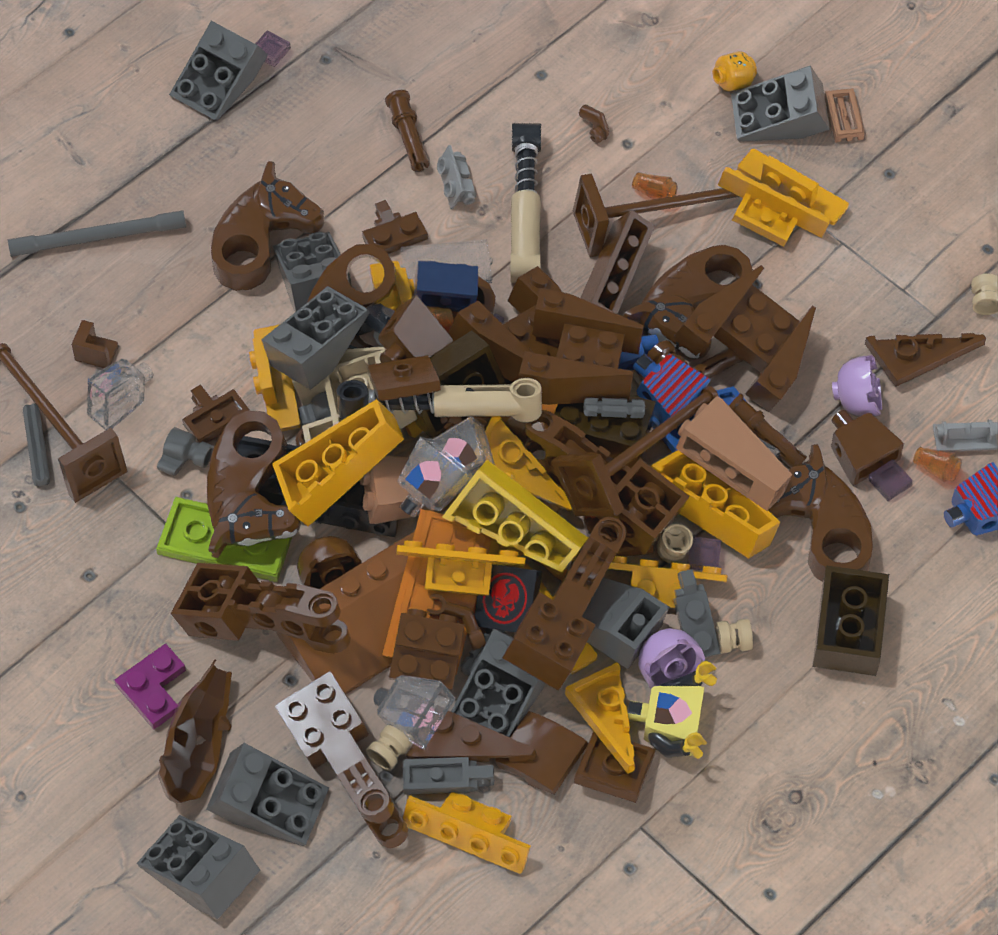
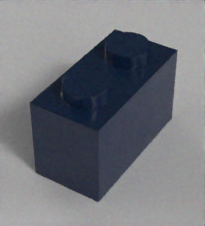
[414,261,478,312]

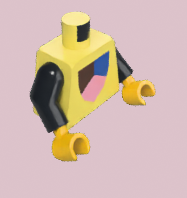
[628,661,717,759]

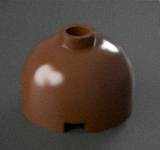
[297,536,362,589]

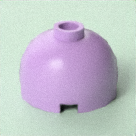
[832,355,882,417]
[638,628,705,689]

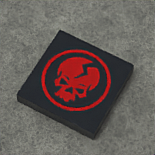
[475,564,542,632]

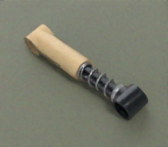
[510,123,541,283]
[336,378,542,422]

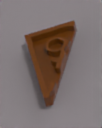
[865,333,986,387]
[406,706,537,762]

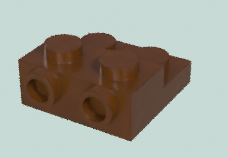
[389,609,465,691]

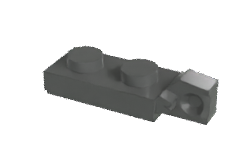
[674,569,721,657]
[403,757,494,795]

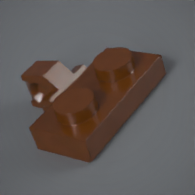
[362,200,428,254]
[182,384,250,443]

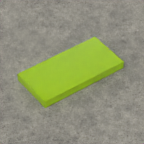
[156,497,293,582]

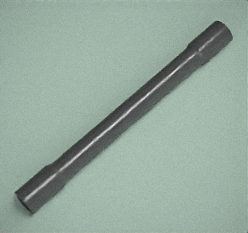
[8,210,186,257]

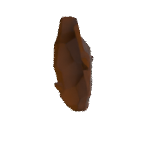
[158,659,232,804]

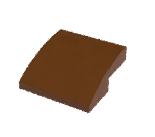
[495,711,588,795]

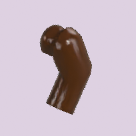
[579,104,610,143]

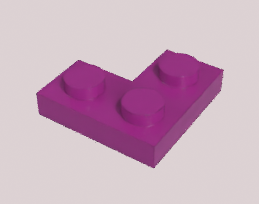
[114,643,186,730]

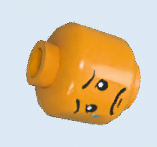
[712,51,757,92]

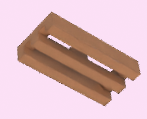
[825,88,865,143]

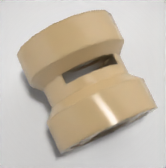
[971,274,998,315]
[656,524,693,563]
[716,619,753,653]
[366,725,411,771]

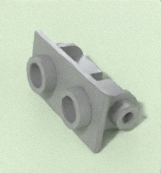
[437,145,476,209]
[933,420,998,452]

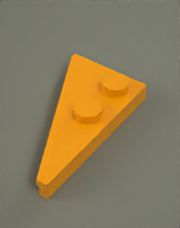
[469,416,572,511]
[565,663,635,774]

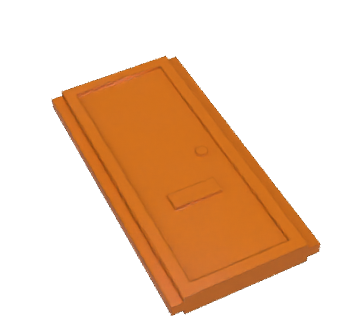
[382,509,492,675]

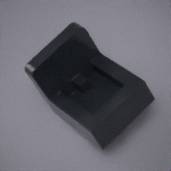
[356,303,395,336]

